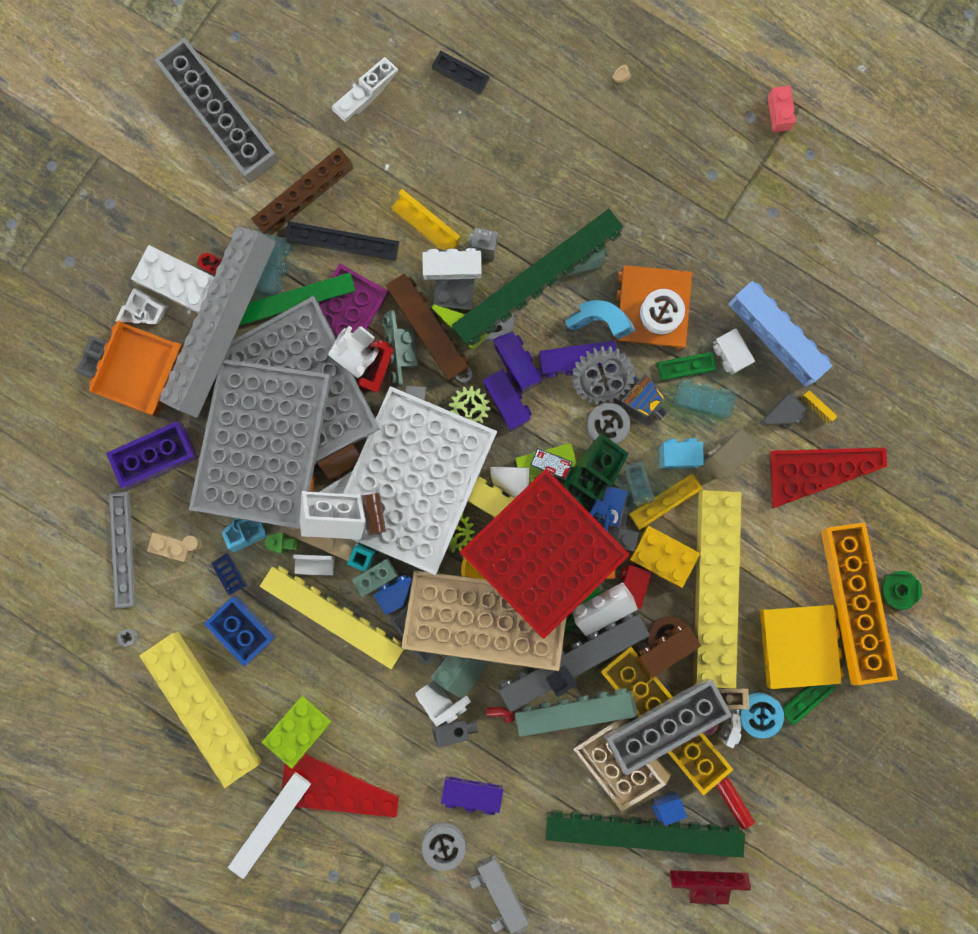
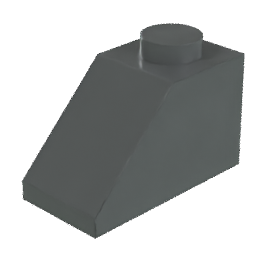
[759,393,806,426]
[601,525,639,552]

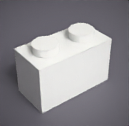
[713,328,755,375]

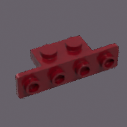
[669,870,751,905]

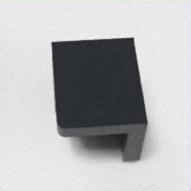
[546,666,577,698]

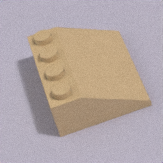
[573,718,671,812]

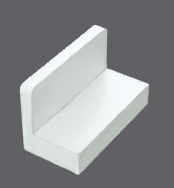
[293,554,335,576]

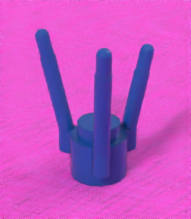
[590,499,612,531]

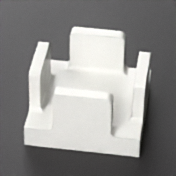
[327,326,379,378]

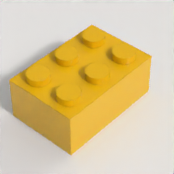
[628,526,701,588]

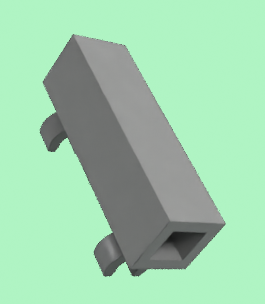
[469,855,529,934]

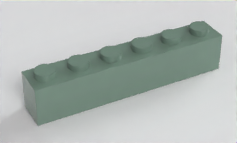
[515,688,638,737]

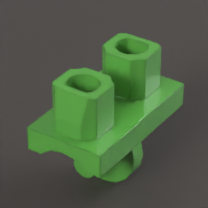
[265,533,299,553]

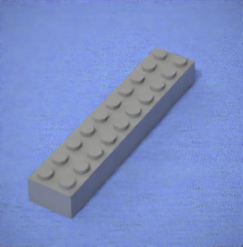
[159,226,276,418]

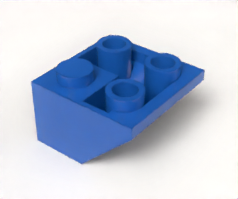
[374,575,413,615]

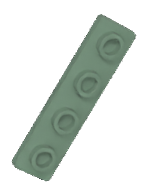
[382,310,418,388]

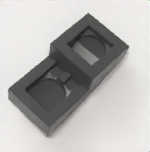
[76,336,107,379]

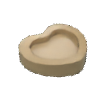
[613,65,631,83]

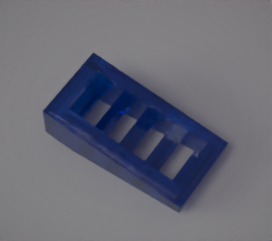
[211,553,248,596]

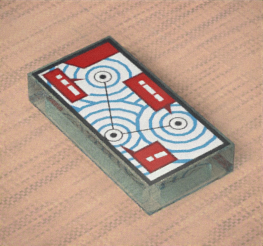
[530,448,573,480]

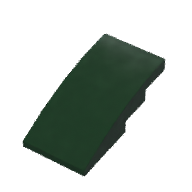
[562,434,629,512]

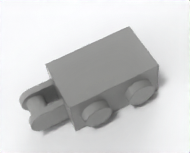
[469,228,498,261]

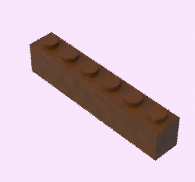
[385,273,469,382]

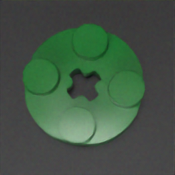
[881,571,922,610]

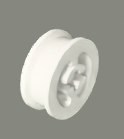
[640,289,685,335]

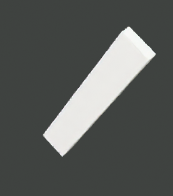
[228,772,311,879]

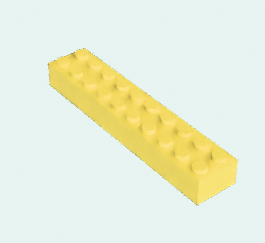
[693,490,742,688]

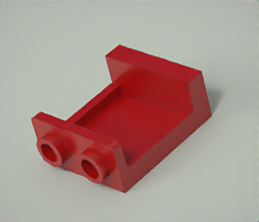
[356,340,394,393]

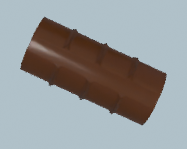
[362,493,386,535]

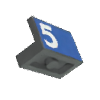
[598,486,634,529]

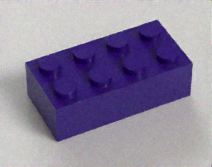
[106,421,198,490]

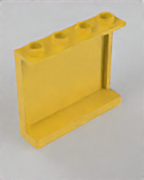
[759,604,844,689]

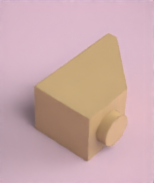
[718,689,749,709]

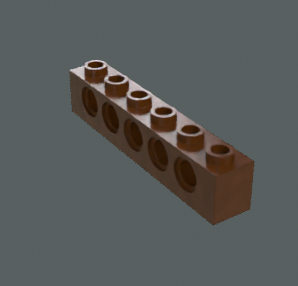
[251,147,354,237]

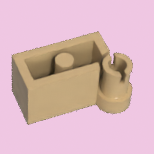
[147,533,202,562]

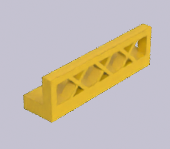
[391,189,461,250]

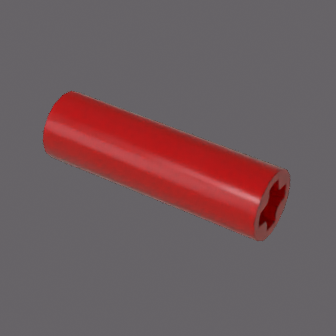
[715,776,755,830]

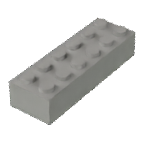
[604,678,732,775]

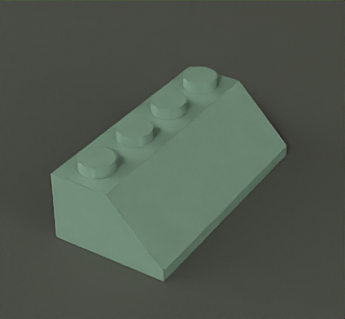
[431,656,490,699]

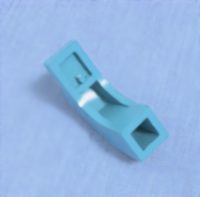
[565,300,636,339]

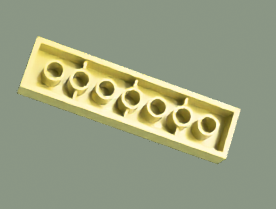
[139,632,262,788]

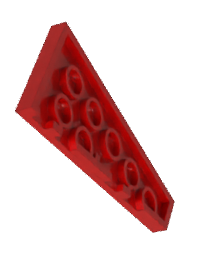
[769,447,887,508]
[281,753,399,817]

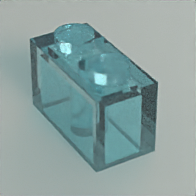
[624,461,655,507]

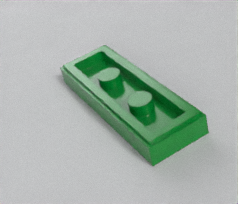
[656,352,717,381]
[782,684,837,726]

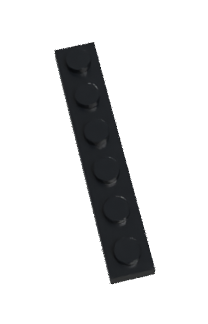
[285,221,400,261]

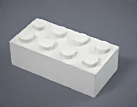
[131,245,214,313]

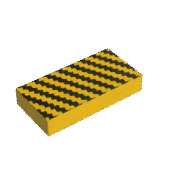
[799,390,837,424]

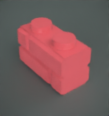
[767,86,796,132]

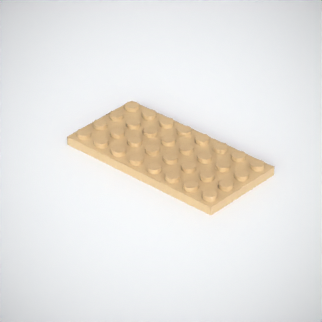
[401,570,566,671]

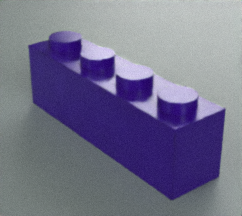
[539,341,616,379]

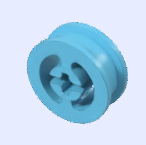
[739,692,784,738]

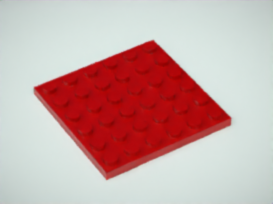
[460,469,630,640]

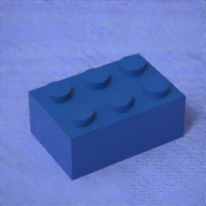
[204,596,277,666]

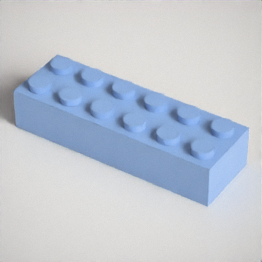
[728,280,832,387]

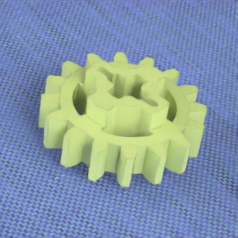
[449,386,490,424]

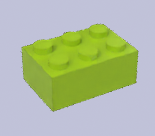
[262,696,333,769]

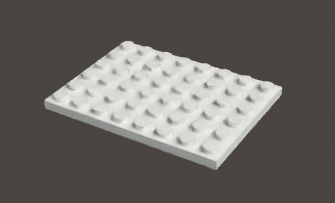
[343,386,497,575]

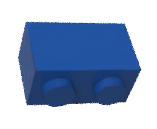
[651,790,687,826]

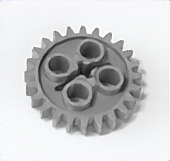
[572,346,635,405]

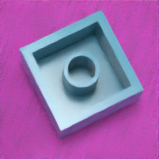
[658,438,704,469]

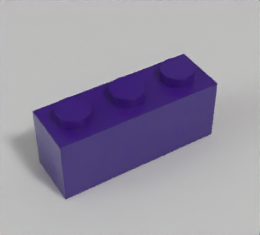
[483,369,532,432]
[441,776,503,815]

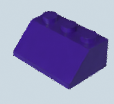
[493,332,543,394]

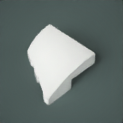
[115,288,169,324]
[490,467,529,498]

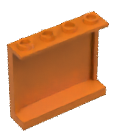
[612,265,692,350]
[89,320,183,418]

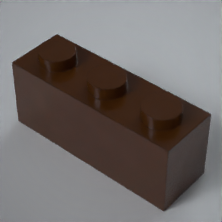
[636,625,701,678]

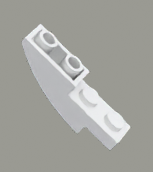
[332,57,398,122]

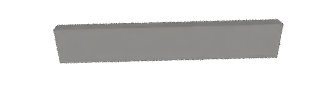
[109,492,136,608]

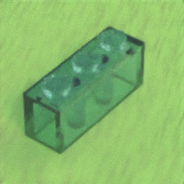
[254,234,291,296]
[672,379,736,419]

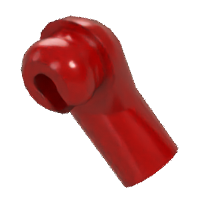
[486,706,515,723]

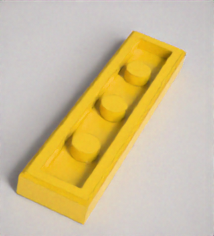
[628,473,703,531]

